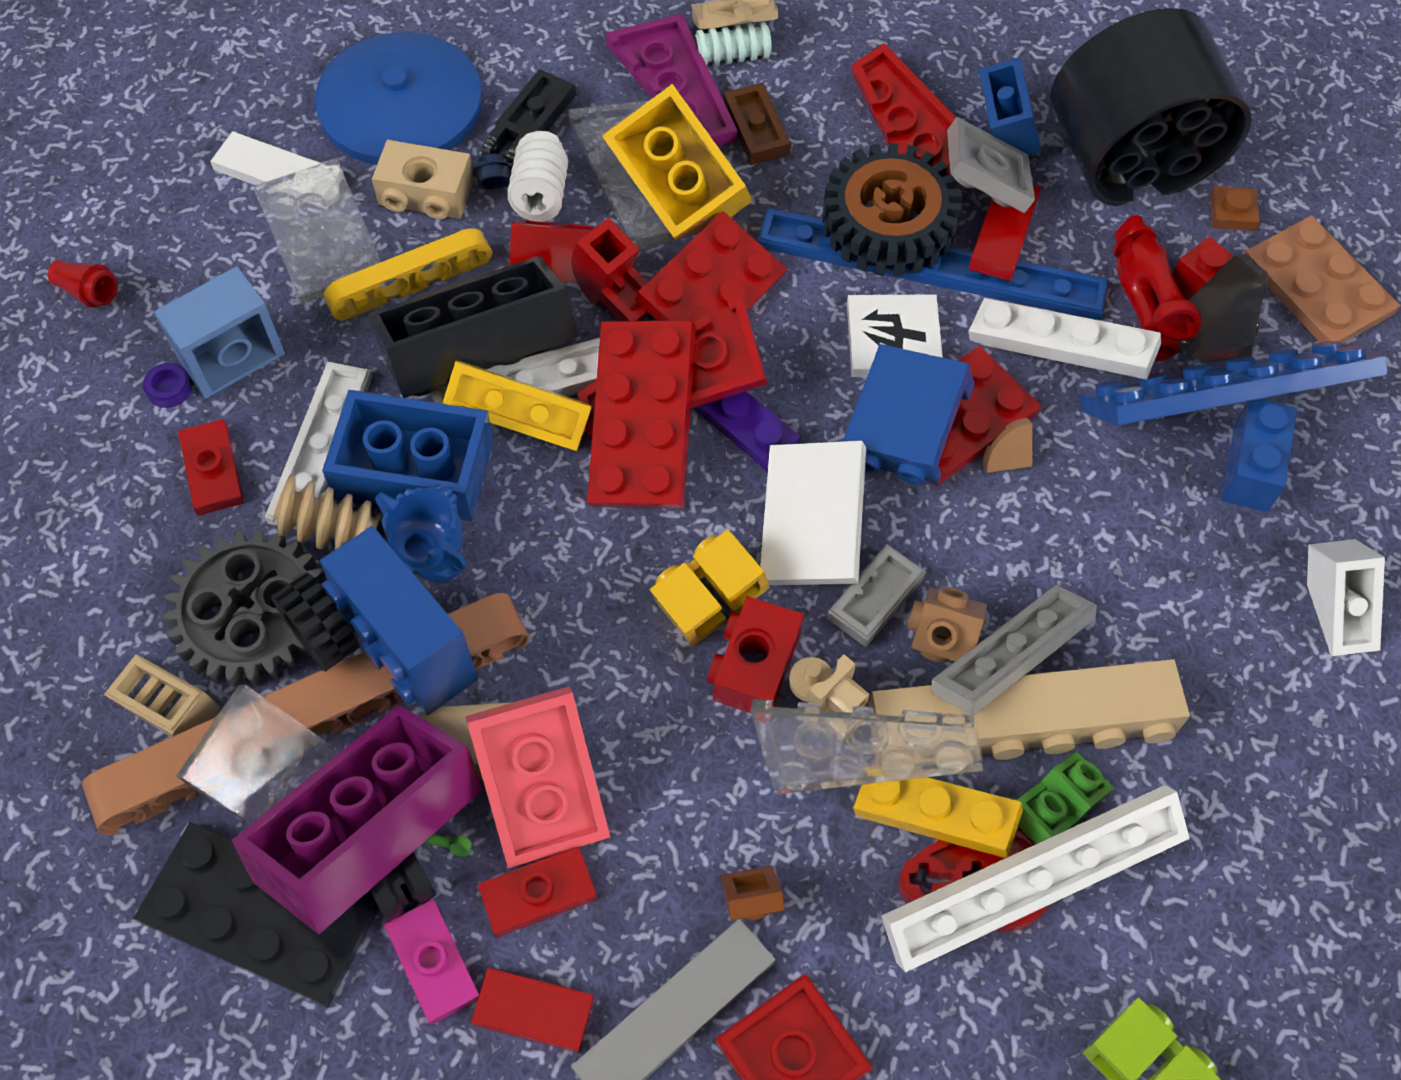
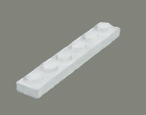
[881,785,1190,972]

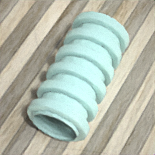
[694,21,772,66]

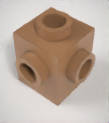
[906,587,987,663]

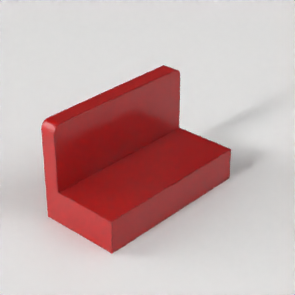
[509,219,597,283]

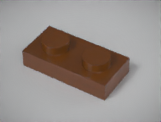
[724,83,791,165]

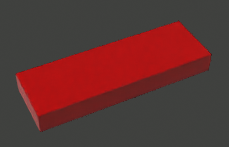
[968,185,1041,281]

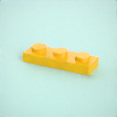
[442,360,592,451]
[853,762,1023,858]

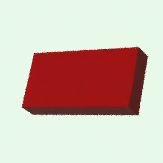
[471,968,595,1053]

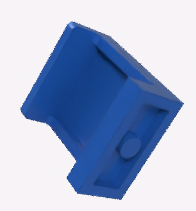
[843,344,975,484]

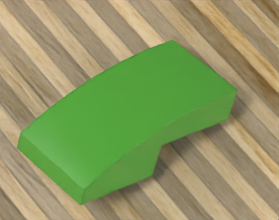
[1016,751,1114,844]

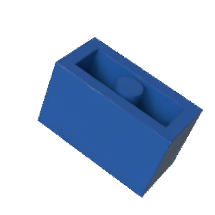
[979,57,1042,156]
[1221,399,1297,513]

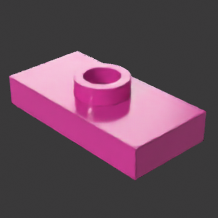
[384,899,479,1026]

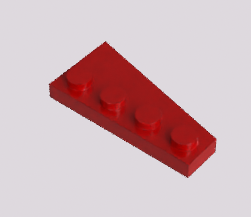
[577,294,768,439]

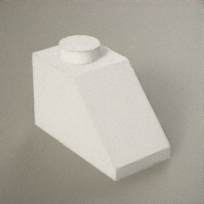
[1307,539,1385,656]

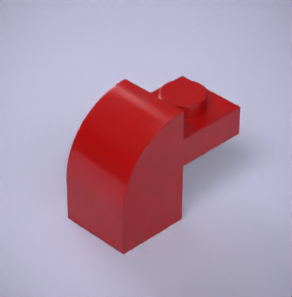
[571,218,650,321]

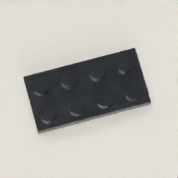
[133,822,379,1008]

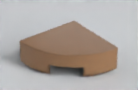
[982,418,1032,473]

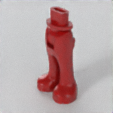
[1113,215,1202,362]

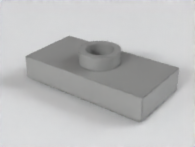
[827,544,926,647]

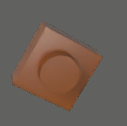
[1210,186,1260,231]
[720,865,785,920]

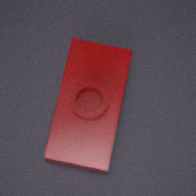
[178,419,245,516]
[478,846,597,938]

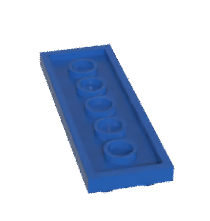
[1080,341,1387,425]

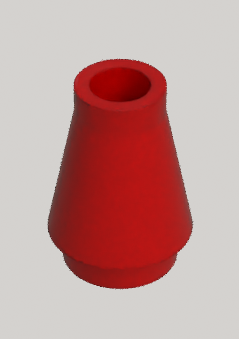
[48,260,118,308]

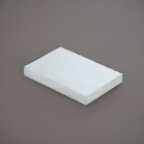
[760,441,866,585]

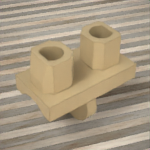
[789,654,870,740]

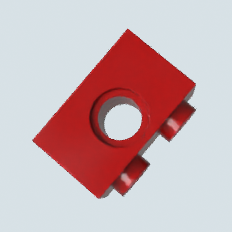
[707,596,804,720]

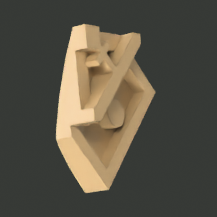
[691,0,778,29]

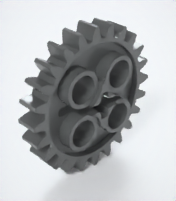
[163,528,326,687]

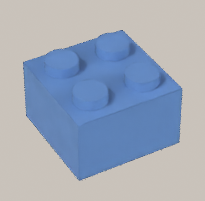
[153,266,285,399]

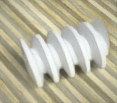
[508,131,568,222]

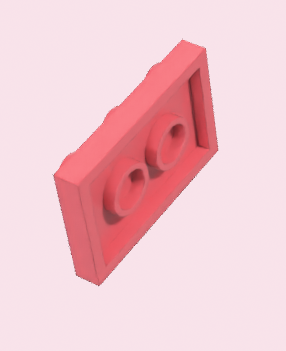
[466,686,611,869]

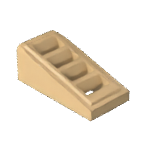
[104,654,221,737]

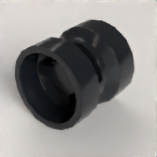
[370,852,437,922]

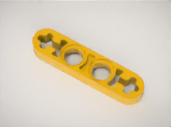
[324,228,492,321]

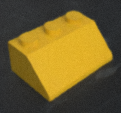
[602,84,753,240]

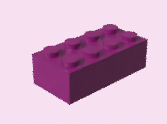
[231,705,483,934]

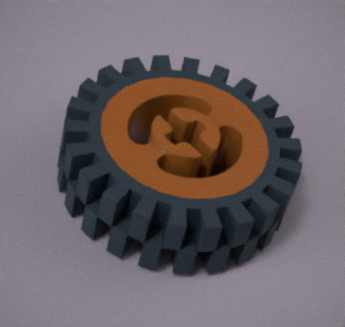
[822,143,962,277]

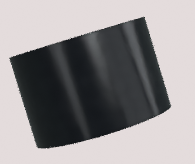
[1050,8,1252,206]

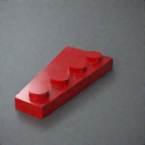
[851,43,956,176]

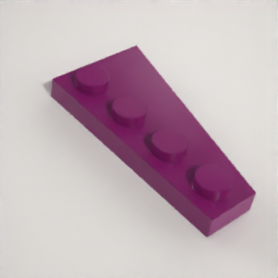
[605,14,737,147]

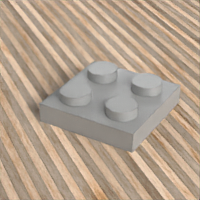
[947,117,1035,213]

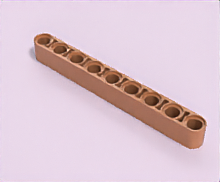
[82,593,530,835]

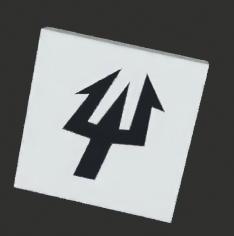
[847,295,943,377]

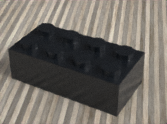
[368,255,579,398]

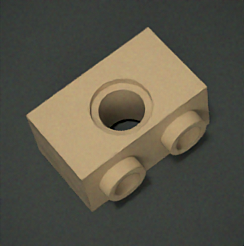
[372,140,474,219]

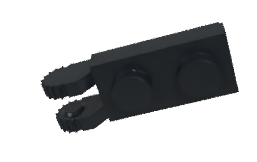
[481,69,576,164]

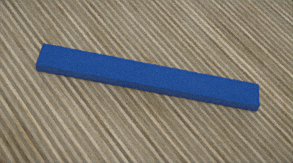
[757,207,1109,321]

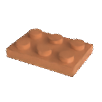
[1241,215,1401,345]

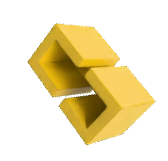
[649,529,770,646]

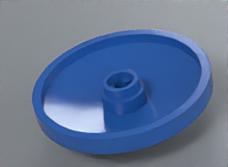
[315,32,482,165]

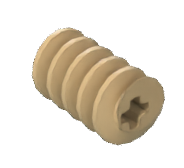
[273,474,382,550]

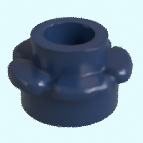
[472,154,513,190]

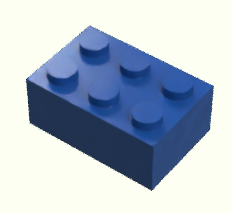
[322,390,494,521]
[319,526,478,716]

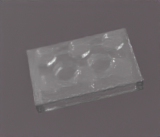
[253,158,381,304]
[176,685,341,825]

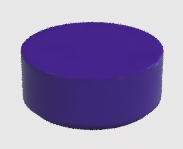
[143,363,192,408]

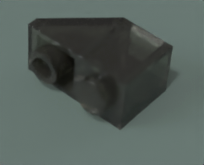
[1179,254,1268,364]

